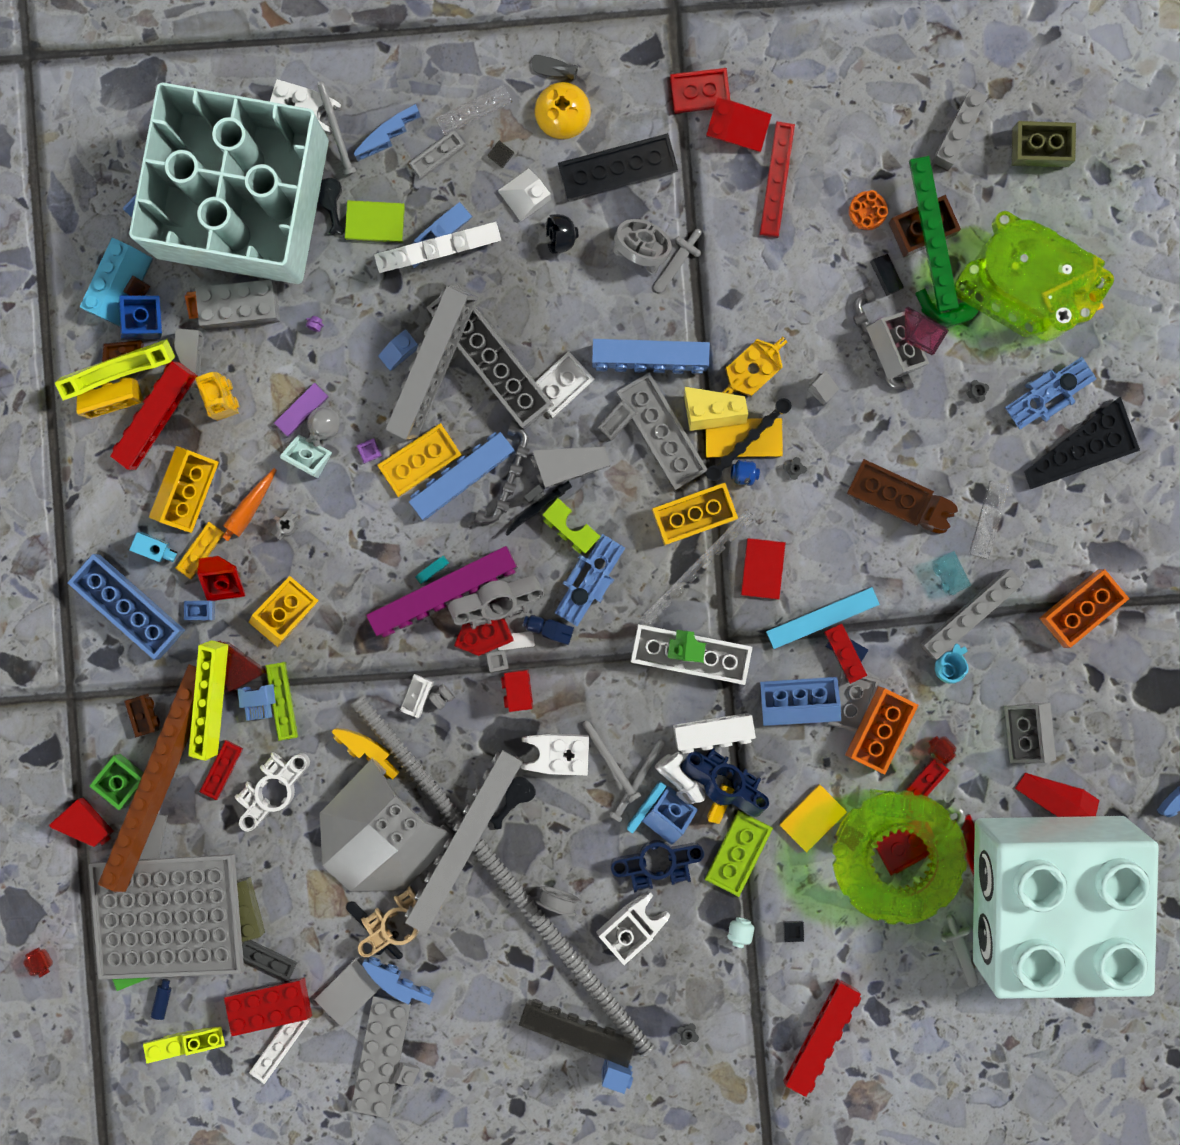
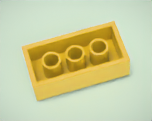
[652,483,738,546]

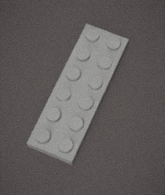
[616,372,707,490]
[350,995,412,1118]

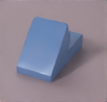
[184,601,215,620]

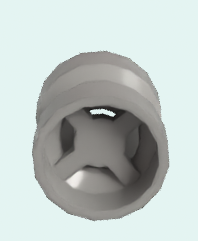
[428,683,455,710]

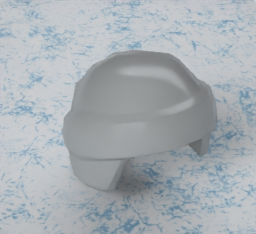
[306,407,340,447]

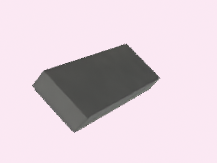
[242,940,298,981]

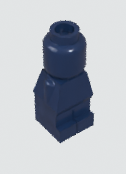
[522,615,574,645]

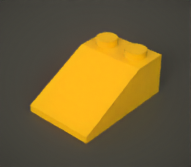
[248,576,319,647]

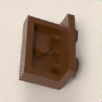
[124,694,160,738]

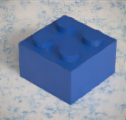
[118,296,162,340]

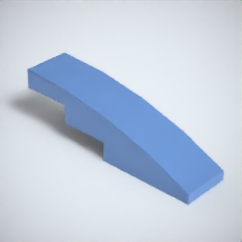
[354,104,421,161]

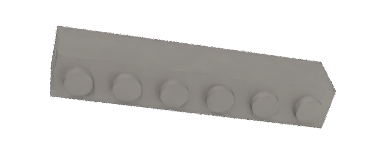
[920,569,1024,660]

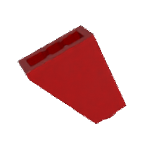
[49,797,114,847]

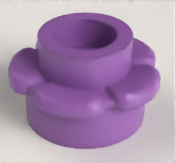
[306,316,324,332]

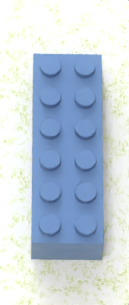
[592,339,710,374]
[67,554,186,660]

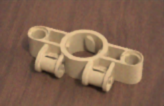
[358,886,442,957]

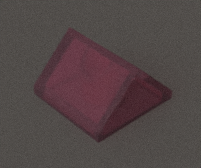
[905,307,949,355]

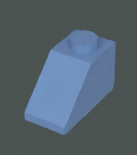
[378,329,418,371]

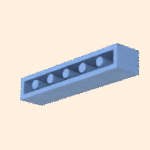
[408,432,515,521]

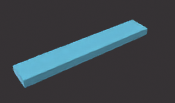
[766,587,880,649]

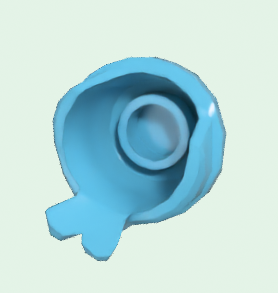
[935,644,969,684]

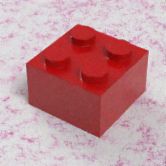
[501,669,533,712]

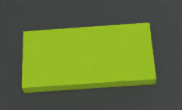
[704,810,773,897]

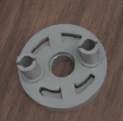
[613,219,672,274]

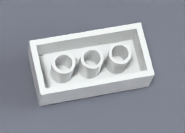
[673,713,756,754]

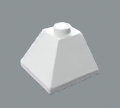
[498,168,551,222]

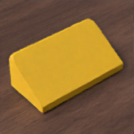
[707,783,734,824]

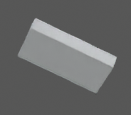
[598,399,638,440]

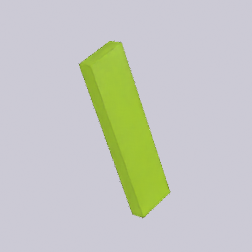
[265,662,298,741]

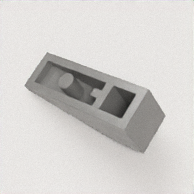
[172,329,203,390]

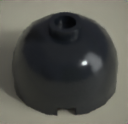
[546,214,579,254]

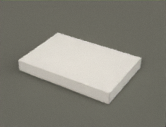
[536,351,595,418]

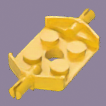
[721,337,788,397]

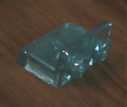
[932,551,971,596]

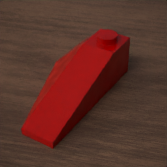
[1014,773,1100,817]

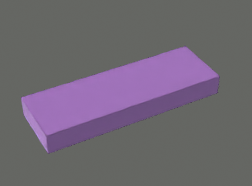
[274,383,329,437]

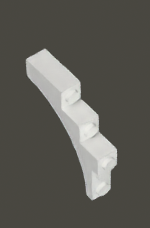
[374,222,501,273]

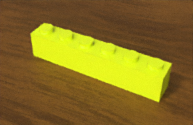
[188,640,228,761]

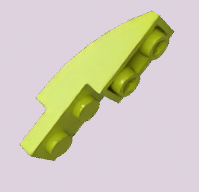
[143,1026,225,1064]

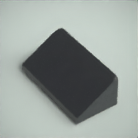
[870,254,904,296]

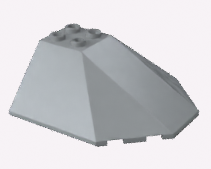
[320,758,455,892]

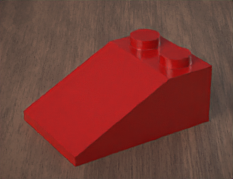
[706,97,772,152]

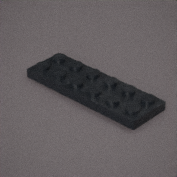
[558,133,678,201]

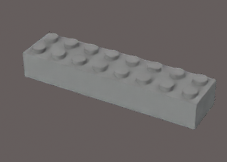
[426,283,554,429]
[385,286,478,440]

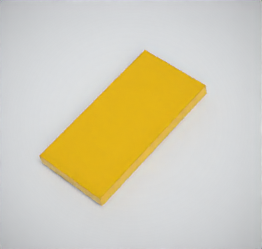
[705,418,783,458]
[377,423,462,497]

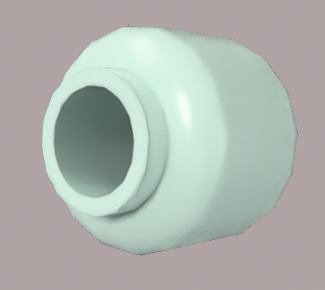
[727,917,755,948]

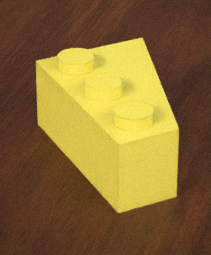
[684,387,748,431]

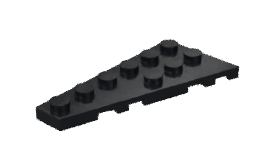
[1024,397,1140,489]

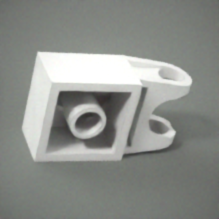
[270,79,341,135]
[521,733,589,776]
[596,891,670,965]

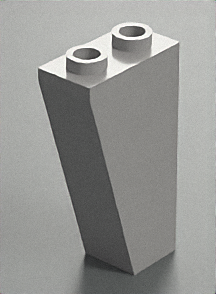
[531,447,611,489]

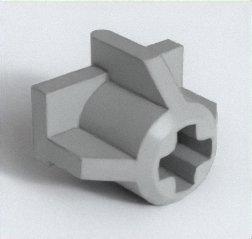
[270,510,299,541]

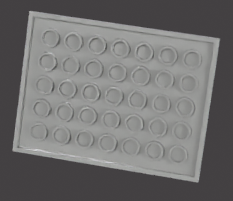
[89,854,244,980]

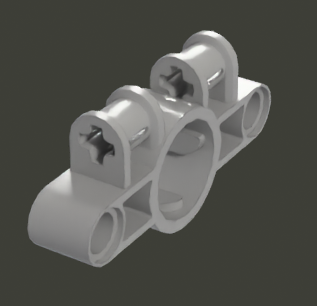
[448,576,544,629]

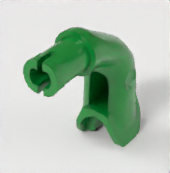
[915,288,978,326]

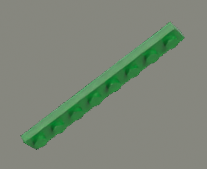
[909,156,959,312]

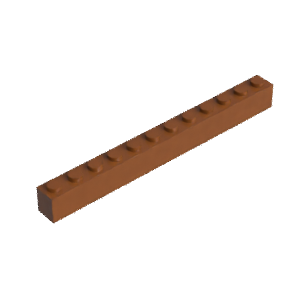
[98,664,197,892]

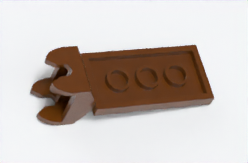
[847,459,958,534]

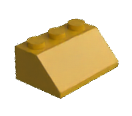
[76,376,144,419]

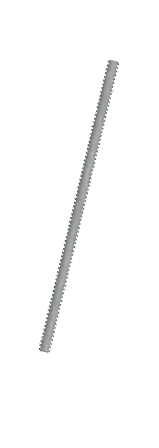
[351,696,654,1057]

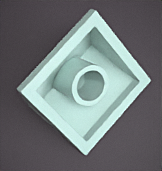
[280,434,332,478]

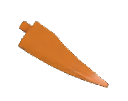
[222,468,277,541]

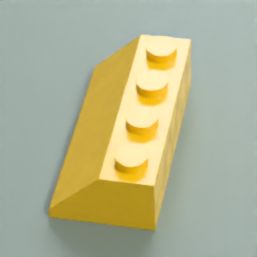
[149,446,219,533]

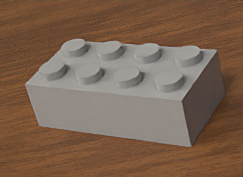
[195,279,280,330]

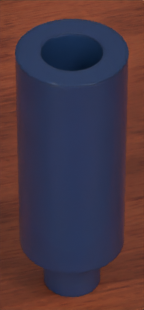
[150,979,172,1020]

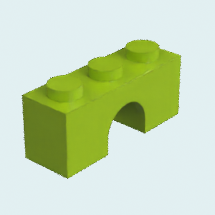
[543,498,601,554]

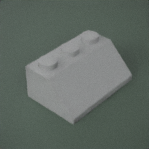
[1004,702,1056,763]

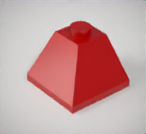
[197,556,245,601]

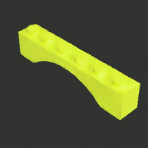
[55,339,175,400]

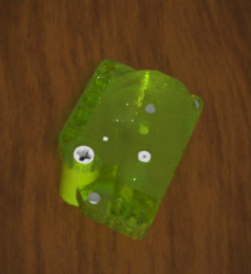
[954,211,1114,341]

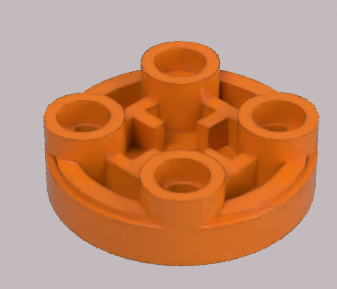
[849,190,888,230]

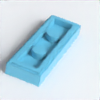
[627,781,667,834]

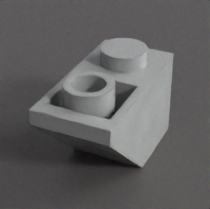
[807,370,839,405]

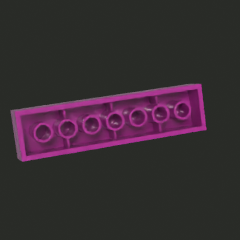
[366,546,518,637]

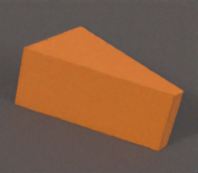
[185,291,198,319]

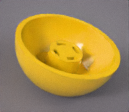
[535,82,591,139]

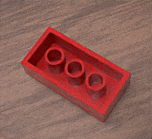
[224,977,312,1037]

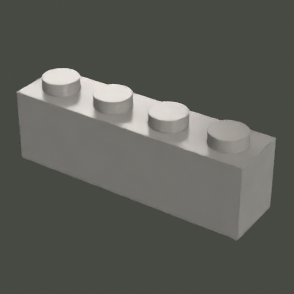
[932,88,988,170]

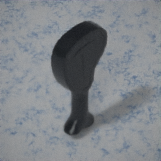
[318,178,345,235]
[489,776,536,830]

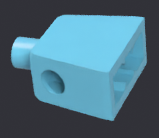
[129,532,178,562]

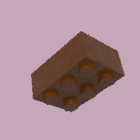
[889,195,961,257]

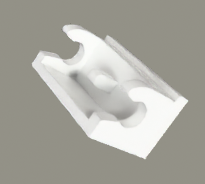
[400,674,434,718]

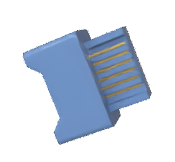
[237,684,276,721]

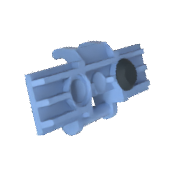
[1005,357,1097,430]
[554,534,625,626]

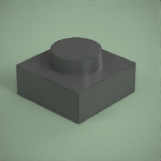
[524,485,544,504]

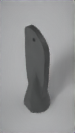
[532,55,578,80]

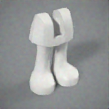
[655,752,705,805]

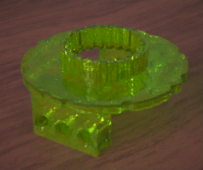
[832,789,967,925]

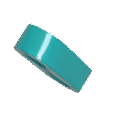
[415,556,449,585]

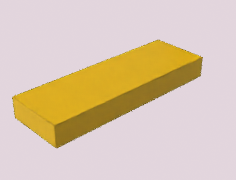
[175,522,225,579]

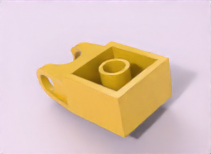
[195,372,240,421]

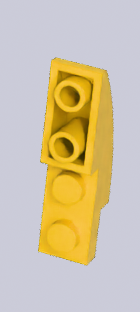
[332,728,400,780]

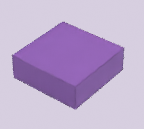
[357,438,382,464]

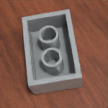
[866,311,929,380]

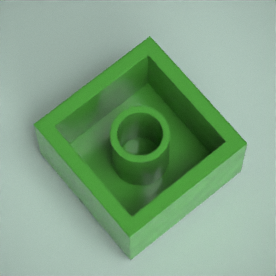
[89,754,144,810]

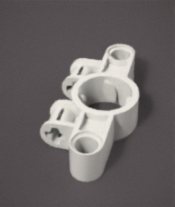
[235,752,310,832]

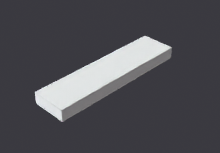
[249,1019,311,1084]

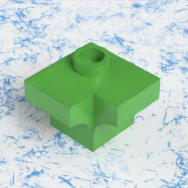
[668,630,706,663]

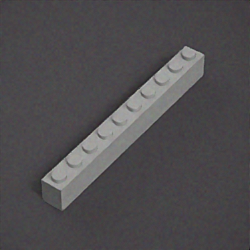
[405,750,523,935]

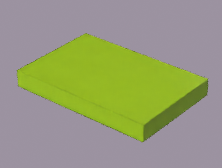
[345,200,405,243]

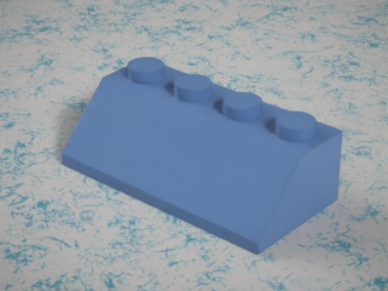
[760,677,841,726]

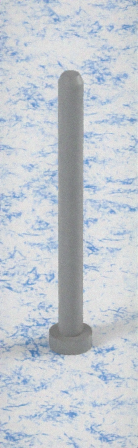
[317,81,356,175]
[583,721,641,803]
[609,739,665,822]

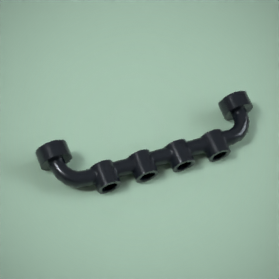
[706,398,792,482]

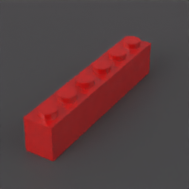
[110,361,198,470]
[783,979,861,1097]

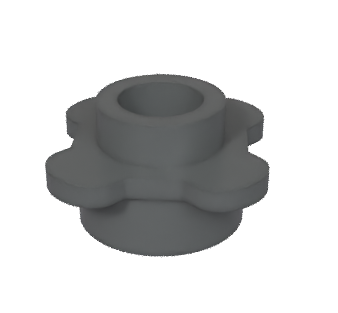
[967,380,989,402]
[784,457,807,480]
[677,1023,699,1045]

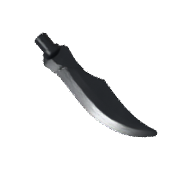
[506,481,572,536]

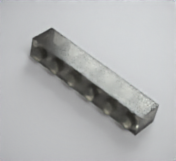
[519,999,638,1068]

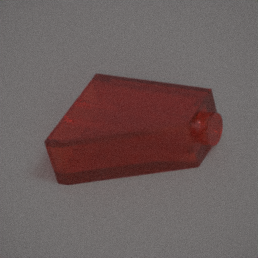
[217,640,266,692]

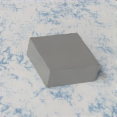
[486,650,509,672]

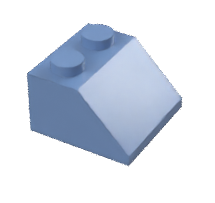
[642,786,698,845]

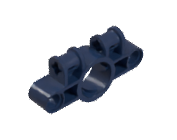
[681,748,769,817]
[611,840,704,893]

